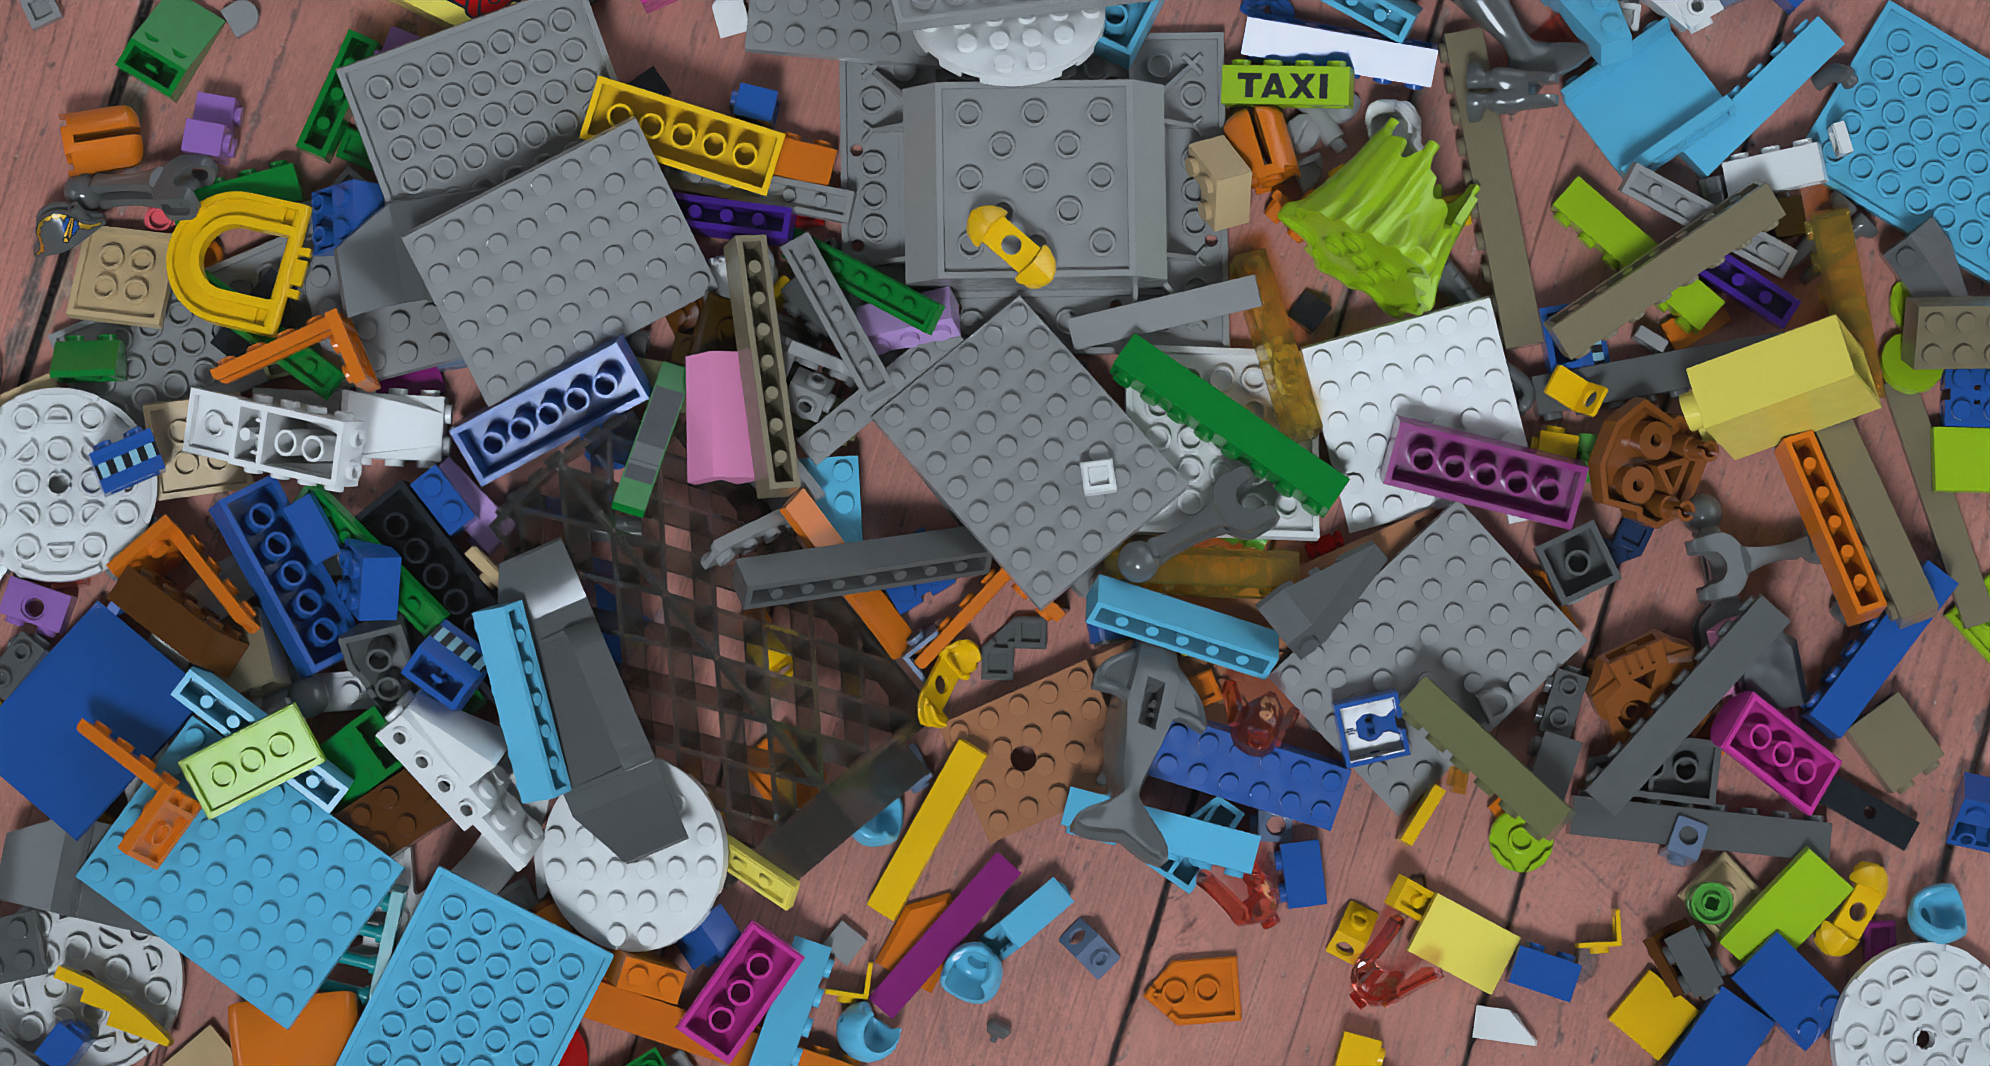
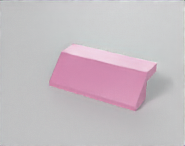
[686,351,755,485]

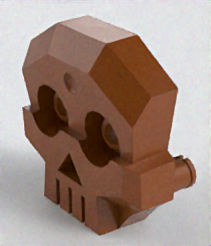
[1588,397,1719,529]
[1585,629,1717,749]

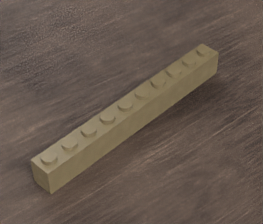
[1438,27,1544,351]

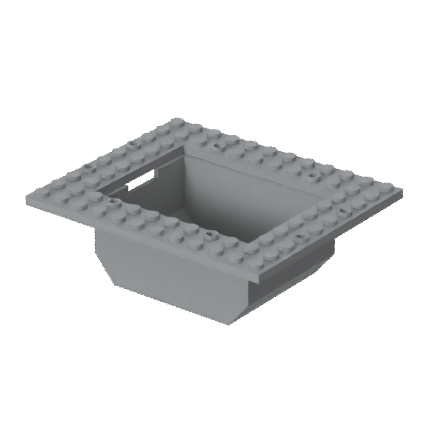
[839,32,1230,355]

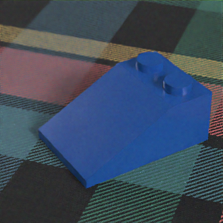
[1729,931,1841,1051]

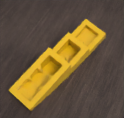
[53,965,175,1047]

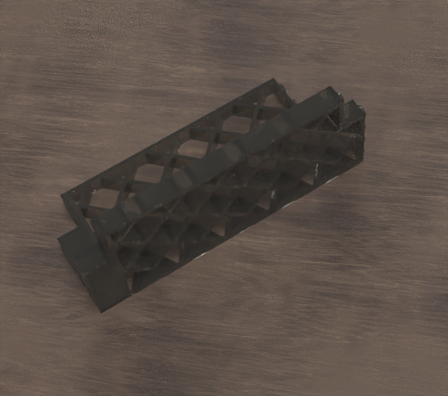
[489,410,929,889]

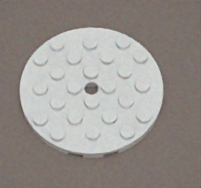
[913,7,1106,86]
[0,388,157,583]
[543,757,729,952]
[0,906,185,1066]
[1830,941,1990,1066]

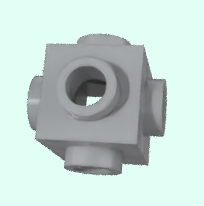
[788,367,836,422]

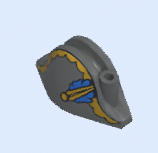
[33,201,106,258]

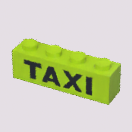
[1221,59,1355,109]

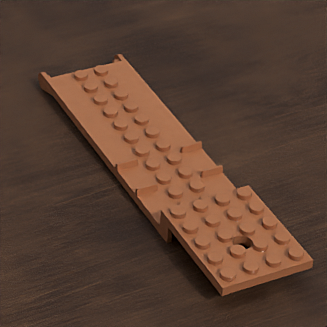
[939,507,1436,844]

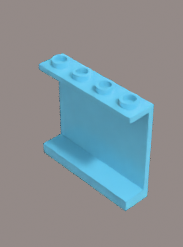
[1560,17,1735,179]

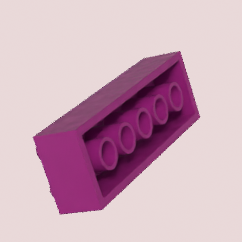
[1380,415,1589,530]

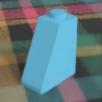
[978,877,1074,961]

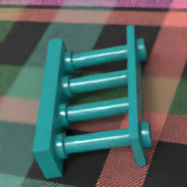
[318,884,409,1005]

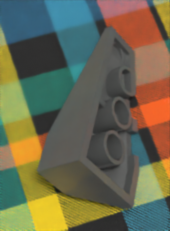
[1879,216,1968,297]
[1255,540,1388,660]
[338,610,421,735]
[1585,737,1722,806]

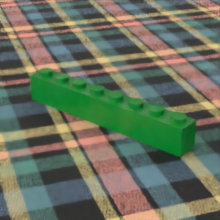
[1109,333,1350,518]

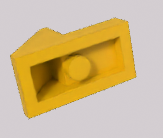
[1384,874,1434,922]

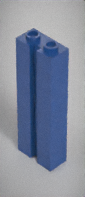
[1661,985,1775,1066]

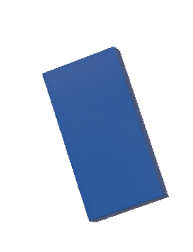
[283,492,344,566]

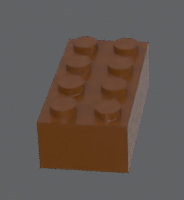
[107,565,250,678]
[334,758,453,858]

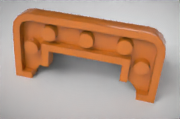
[228,991,364,1066]

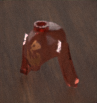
[1221,680,1300,757]
[1196,862,1280,929]
[1349,914,1444,1010]

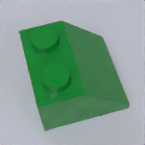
[50,334,127,384]

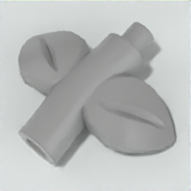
[1287,94,1361,155]

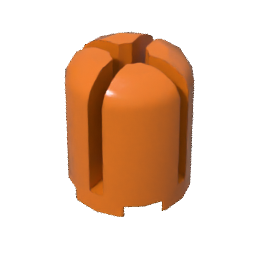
[58,105,144,177]
[1223,105,1302,195]

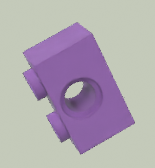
[0,576,78,638]

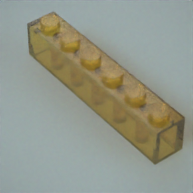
[1804,205,1886,399]
[1229,248,1323,443]
[1102,542,1300,599]

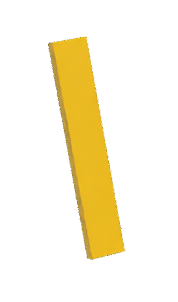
[866,738,989,921]

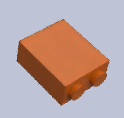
[604,948,687,1005]

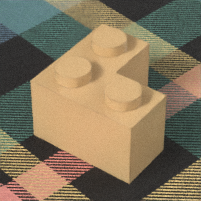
[1185,135,1252,232]

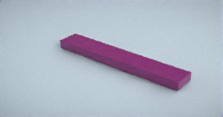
[868,852,1021,1019]

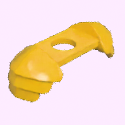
[966,205,1056,289]
[917,639,982,728]
[1814,861,1889,957]

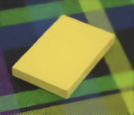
[1405,892,1521,995]

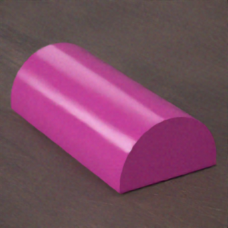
[1710,691,1843,816]
[675,919,805,1064]

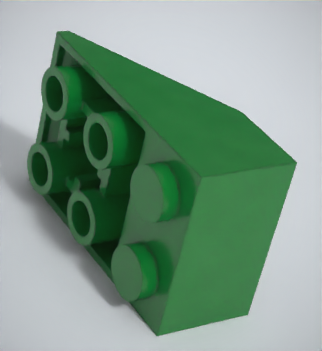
[115,0,227,103]
[320,706,405,814]

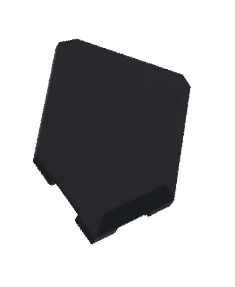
[1738,632,1809,710]

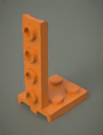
[210,308,381,393]
[106,514,261,634]
[914,568,1070,669]
[77,718,202,870]

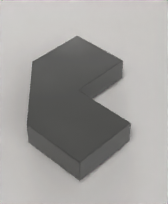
[981,616,1047,681]

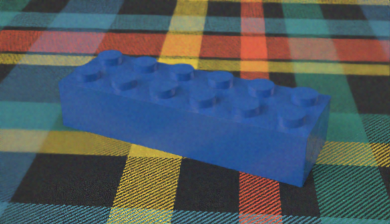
[449,334,653,487]
[208,475,357,678]
[1799,560,1959,739]
[1148,719,1352,831]

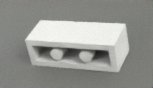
[1722,138,1829,197]

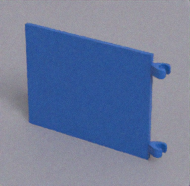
[0,600,213,841]

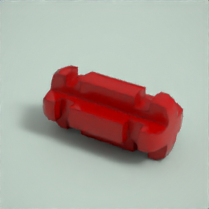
[1304,530,1345,559]

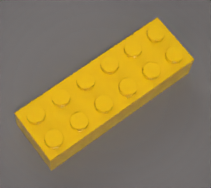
[579,75,786,196]

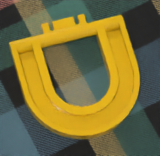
[166,191,313,338]

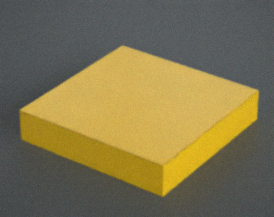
[1395,784,1446,846]
[1607,969,1700,1061]

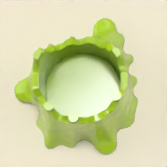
[1277,117,1480,320]

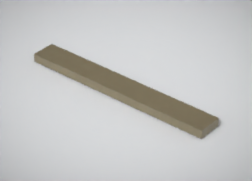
[1881,383,1990,630]

